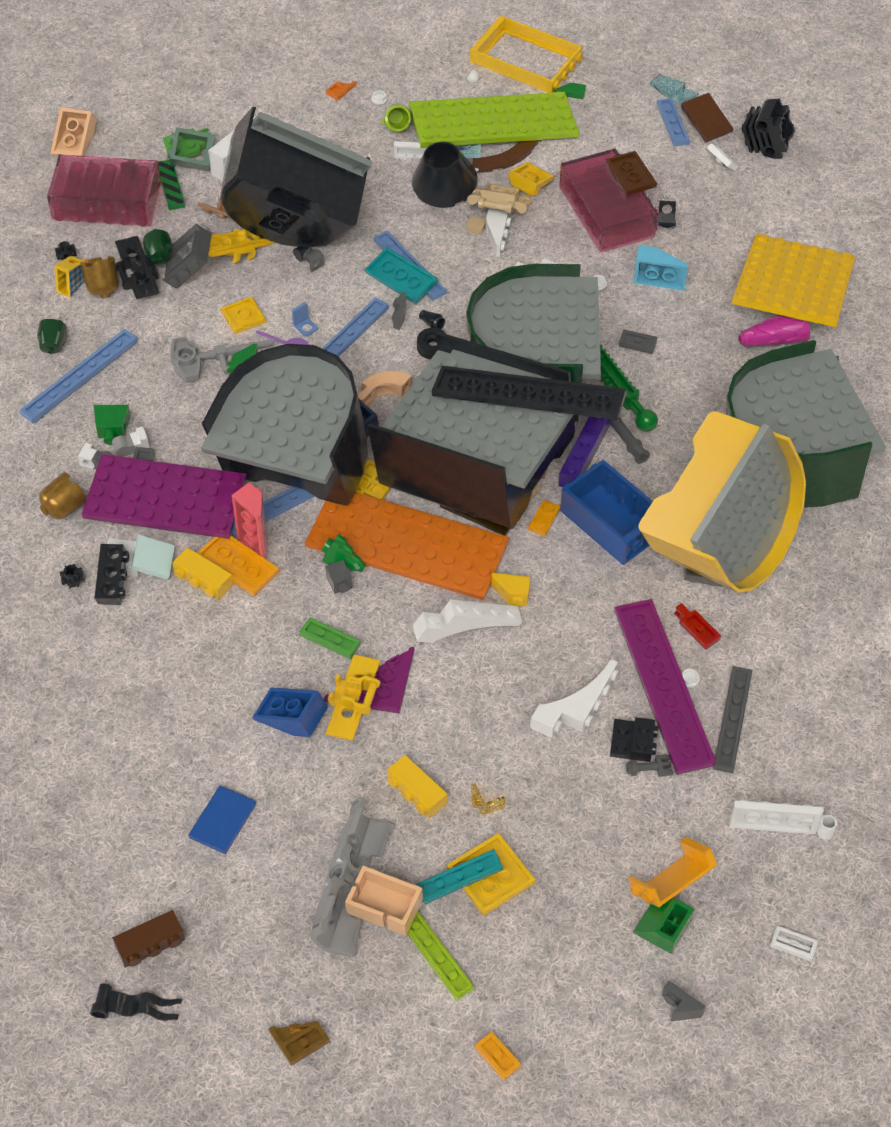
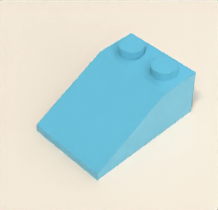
[634,245,688,291]

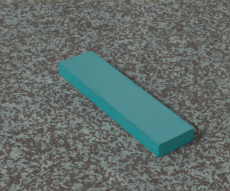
[416,849,503,905]

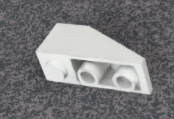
[486,208,511,257]

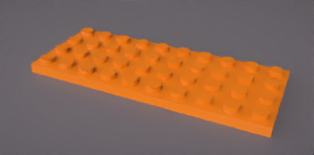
[305,492,509,601]

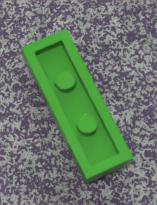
[299,617,361,659]

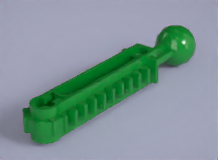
[600,344,658,432]

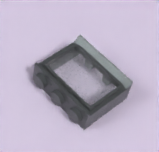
[162,224,212,288]

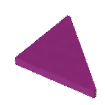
[324,647,415,714]

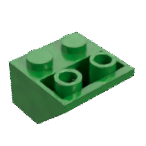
[633,898,694,954]

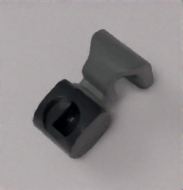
[293,242,324,272]

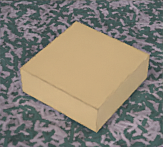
[466,216,486,235]

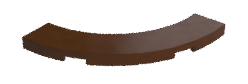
[472,140,539,173]

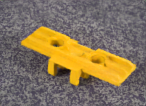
[208,229,275,264]
[326,655,380,741]

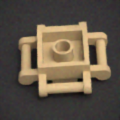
[467,183,532,213]

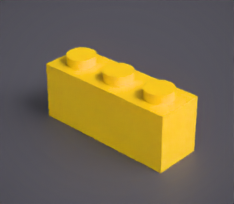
[172,547,233,600]
[387,755,448,819]

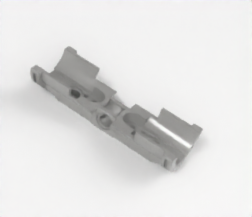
[310,797,395,957]

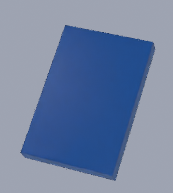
[188,785,256,855]

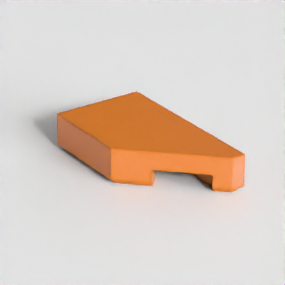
[326,81,357,101]

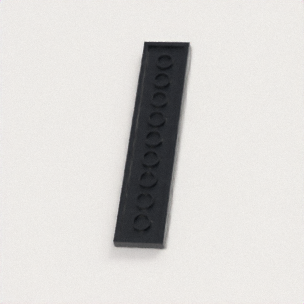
[432,366,626,420]

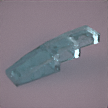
[650,74,699,105]

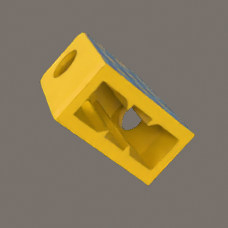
[54,256,86,298]

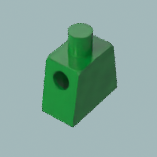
[94,405,131,445]

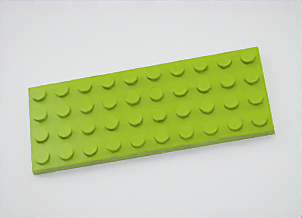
[408,92,580,148]

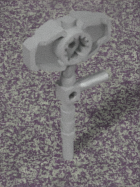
[171,336,273,382]

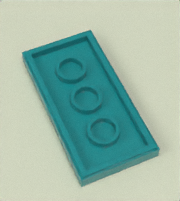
[365,247,438,304]

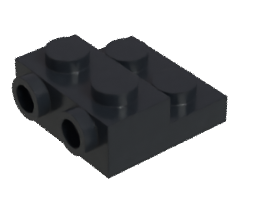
[610,717,659,762]

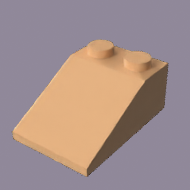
[50,108,97,159]

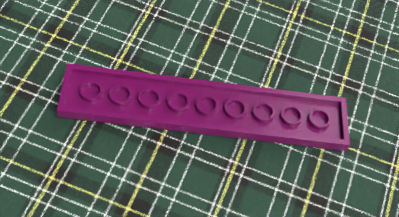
[614,599,716,775]

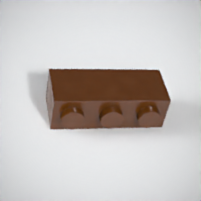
[112,910,185,968]

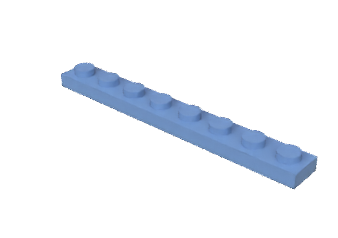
[20,329,138,423]

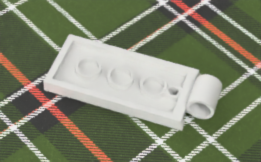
[730,799,837,840]

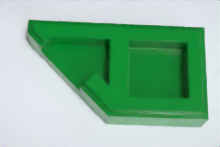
[555,83,586,99]

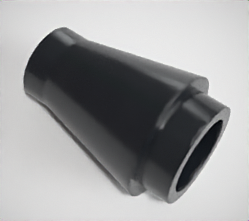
[419,310,445,329]

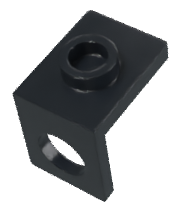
[658,200,676,228]

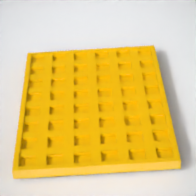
[731,234,856,327]

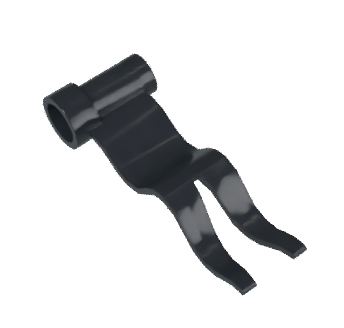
[90,983,182,1021]

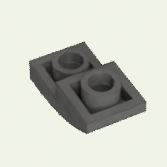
[392,292,406,330]

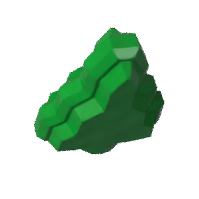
[321,534,366,572]

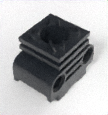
[741,98,795,159]

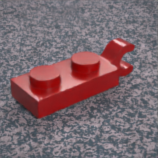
[674,603,721,650]

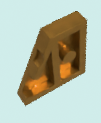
[268,1021,330,1066]

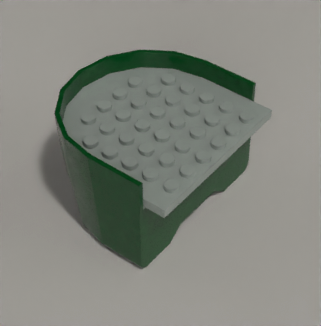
[466,263,601,422]
[726,340,886,508]

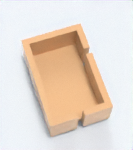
[345,866,423,936]

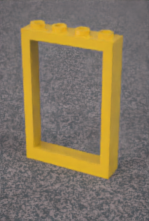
[469,15,583,93]

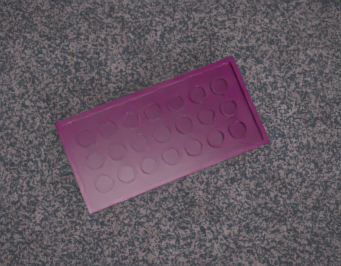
[81,454,247,539]

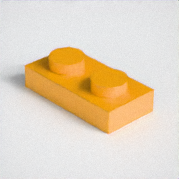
[528,500,561,537]
[474,1031,521,1081]

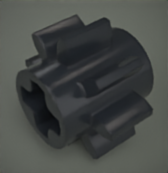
[55,241,77,260]
[60,564,84,589]

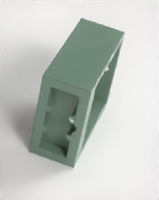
[167,127,215,171]

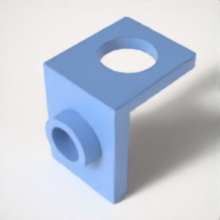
[291,302,319,337]

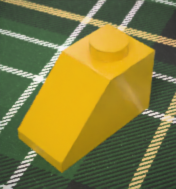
[491,573,530,607]

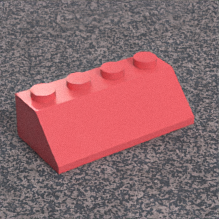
[232,483,267,559]

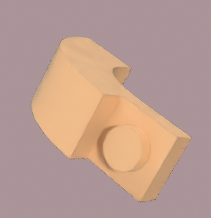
[358,371,412,406]

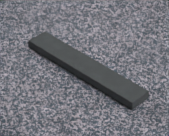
[713,666,753,774]

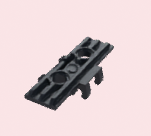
[115,235,160,299]

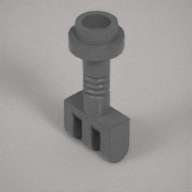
[626,754,673,777]

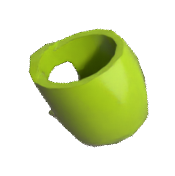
[381,103,411,132]

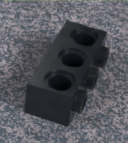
[94,544,129,605]

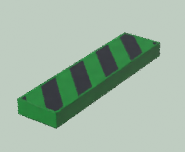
[156,159,185,211]

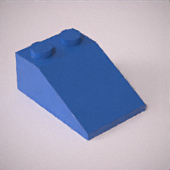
[252,688,328,737]

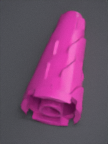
[738,315,810,347]

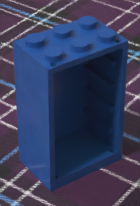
[560,460,653,565]

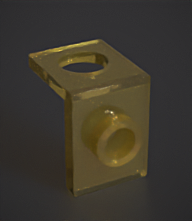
[470,783,505,816]

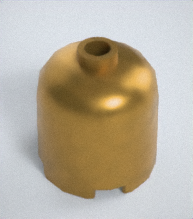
[80,256,119,298]
[39,472,86,519]

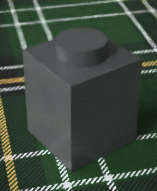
[325,560,352,594]

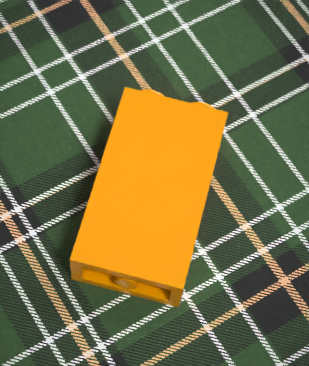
[628,837,717,907]

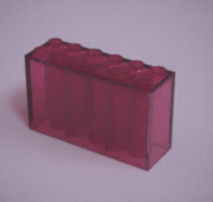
[559,148,659,253]
[47,154,161,227]

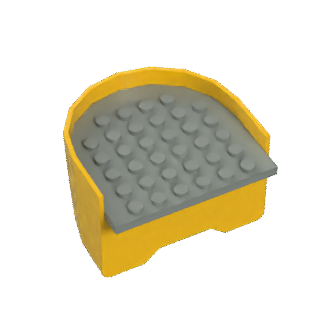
[638,411,806,593]

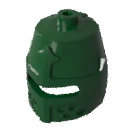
[143,229,173,265]
[37,319,67,354]

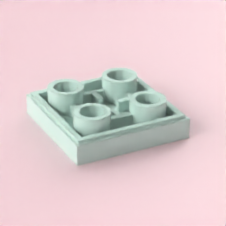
[131,535,175,580]

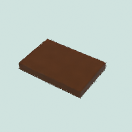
[681,92,734,143]
[605,151,657,196]

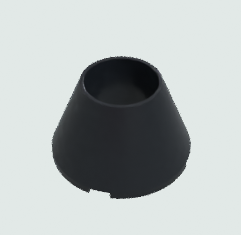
[412,142,478,208]

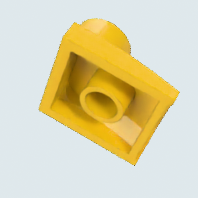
[508,162,554,196]

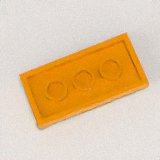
[197,536,279,597]

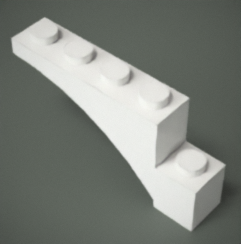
[413,599,523,643]
[530,659,619,738]

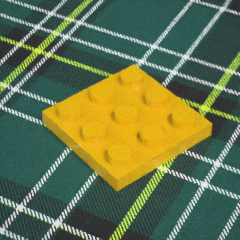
[447,833,536,916]

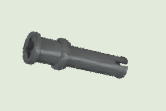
[611,417,650,464]

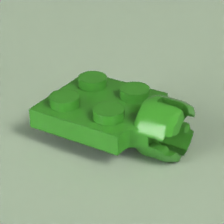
[163,128,210,159]

